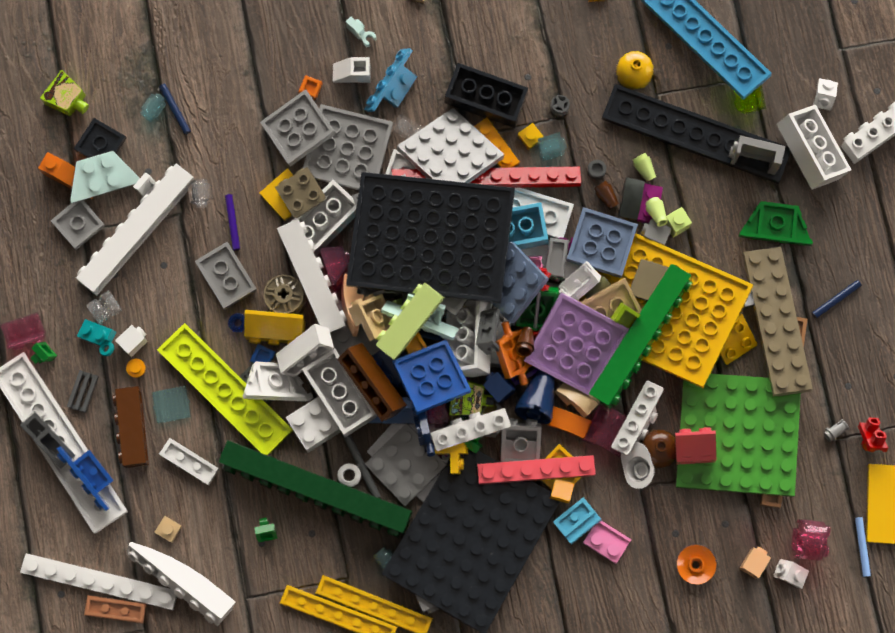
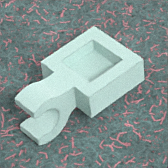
[346,17,377,47]

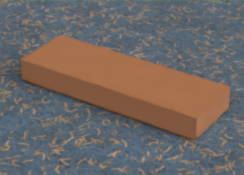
[84,595,147,624]

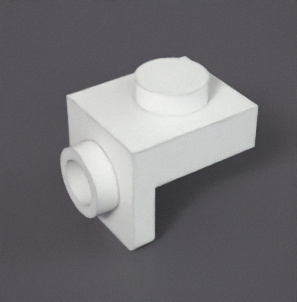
[813,78,838,110]
[773,559,809,589]

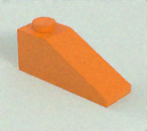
[38,152,93,199]

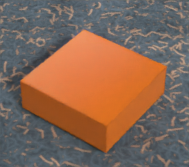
[298,75,323,100]

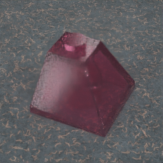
[319,246,350,293]

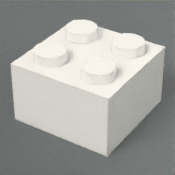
[285,396,340,453]

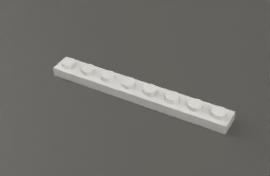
[20,554,177,610]

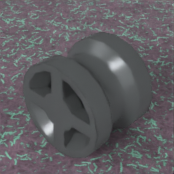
[550,95,570,117]

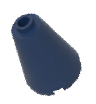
[515,370,555,425]

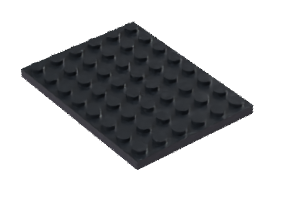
[346,172,515,303]
[381,448,560,633]

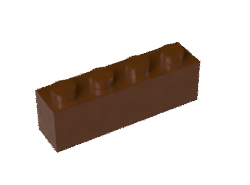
[337,343,407,422]
[113,386,149,468]

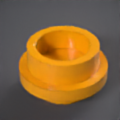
[126,358,146,378]

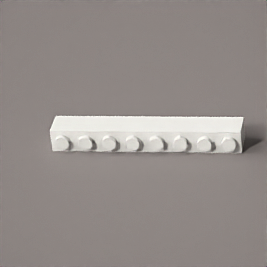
[76,163,196,296]

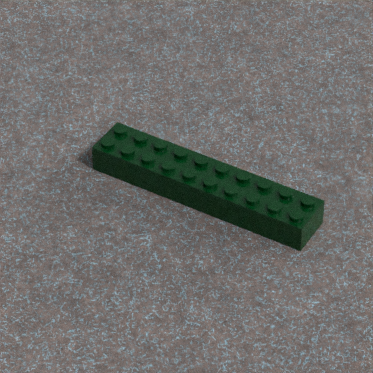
[218,440,412,538]

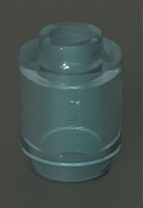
[140,93,166,122]

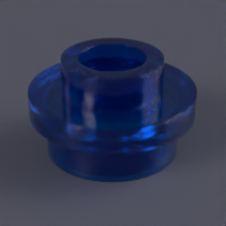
[228,313,245,332]

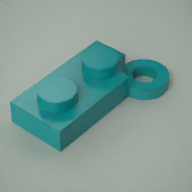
[77,319,117,357]

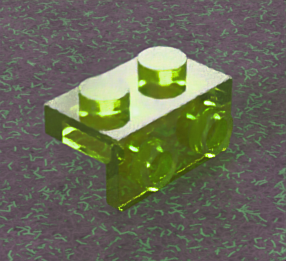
[732,84,766,114]

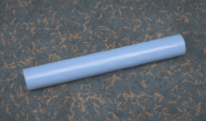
[855,517,871,577]

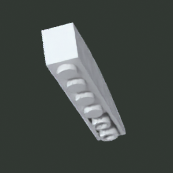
[126,542,235,626]

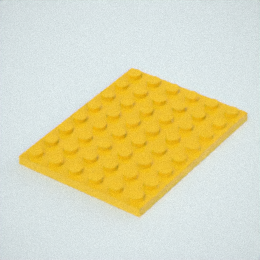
[578,233,753,388]

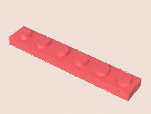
[477,455,596,485]

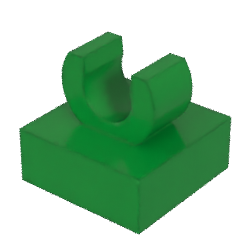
[30,342,57,364]
[464,436,483,453]
[254,517,278,542]

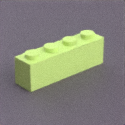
[376,283,444,360]

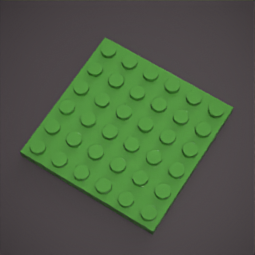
[676,374,801,497]

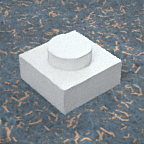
[133,172,156,197]

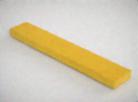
[316,575,433,633]
[280,585,397,633]

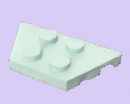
[70,151,140,204]

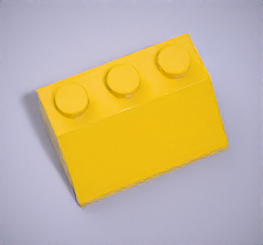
[244,310,306,346]

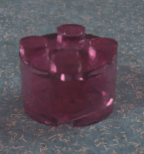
[791,519,830,561]

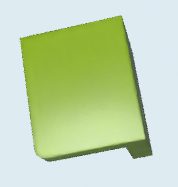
[611,302,640,328]

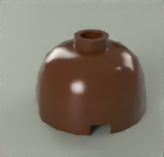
[641,429,676,468]

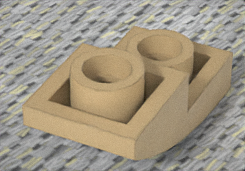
[555,382,598,418]

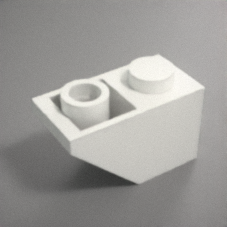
[333,57,370,83]

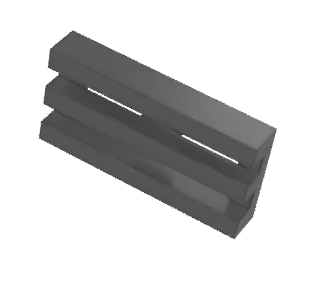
[67,370,99,413]

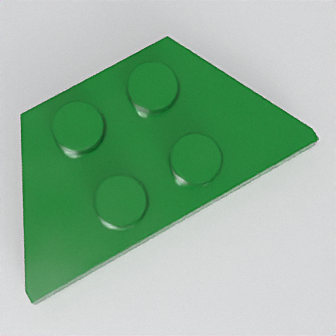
[738,201,813,246]

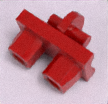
[858,418,888,452]

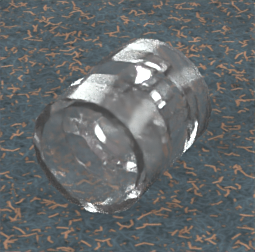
[86,290,123,325]

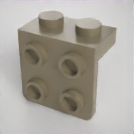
[275,167,326,218]

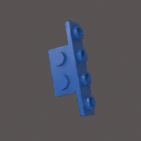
[57,446,114,511]

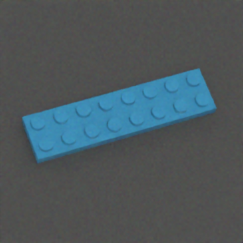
[641,0,771,100]

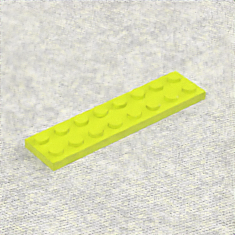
[157,323,293,455]

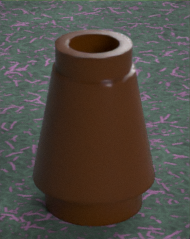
[594,181,619,209]
[515,327,534,357]

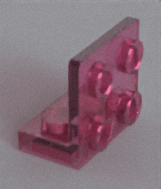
[583,406,626,458]

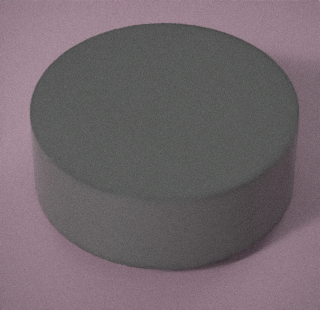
[587,160,606,180]

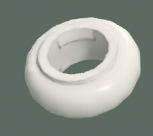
[337,463,361,487]

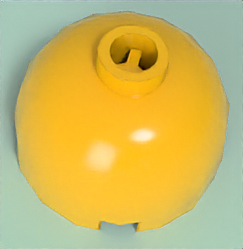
[616,51,653,90]

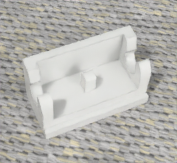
[558,261,601,301]

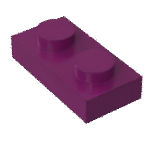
[637,184,663,224]

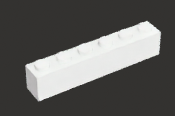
[277,219,347,332]

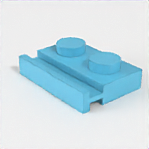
[553,497,602,544]

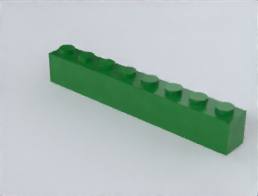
[589,263,693,409]

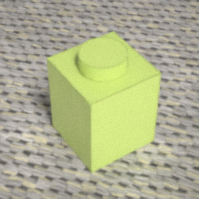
[665,207,692,237]

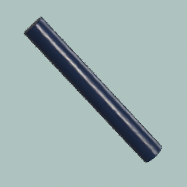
[159,84,191,135]
[812,280,862,319]

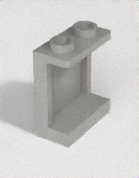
[729,135,785,175]

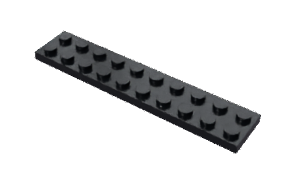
[602,84,791,184]

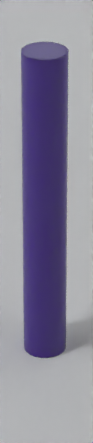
[225,194,240,251]

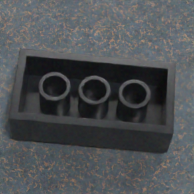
[445,63,528,128]

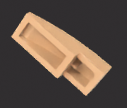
[341,274,364,337]

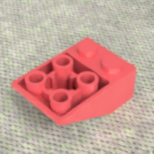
[675,428,716,465]

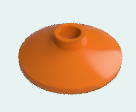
[677,545,716,584]

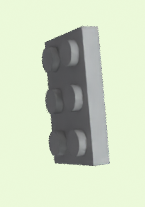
[195,242,257,310]

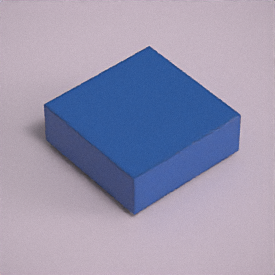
[250,344,276,363]

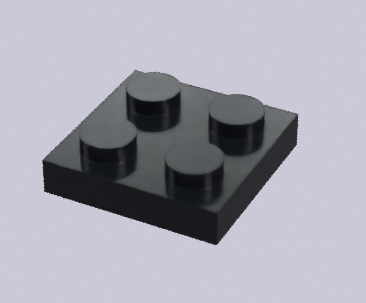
[73,118,127,158]

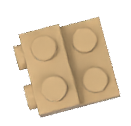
[348,293,392,341]

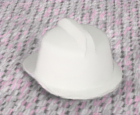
[621,442,655,489]

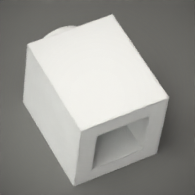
[115,325,148,357]

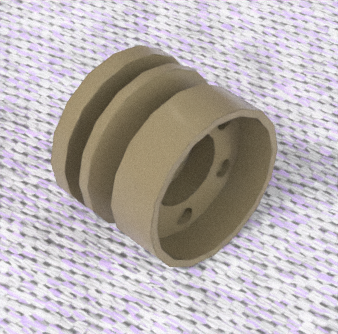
[263,274,306,315]

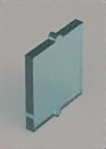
[152,386,191,424]

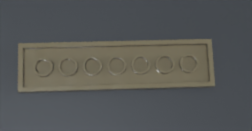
[743,247,813,397]

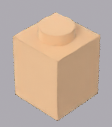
[739,547,771,579]

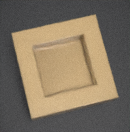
[154,516,182,543]

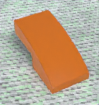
[547,406,592,439]

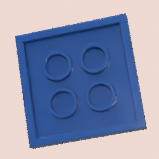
[392,339,471,414]

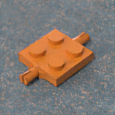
[495,321,532,386]

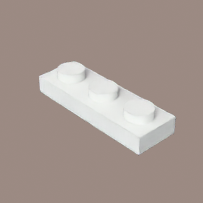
[159,438,219,485]

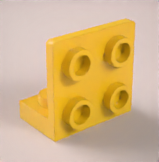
[720,313,757,365]

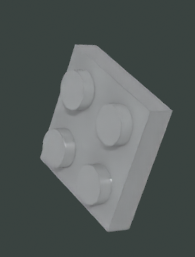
[51,200,105,250]

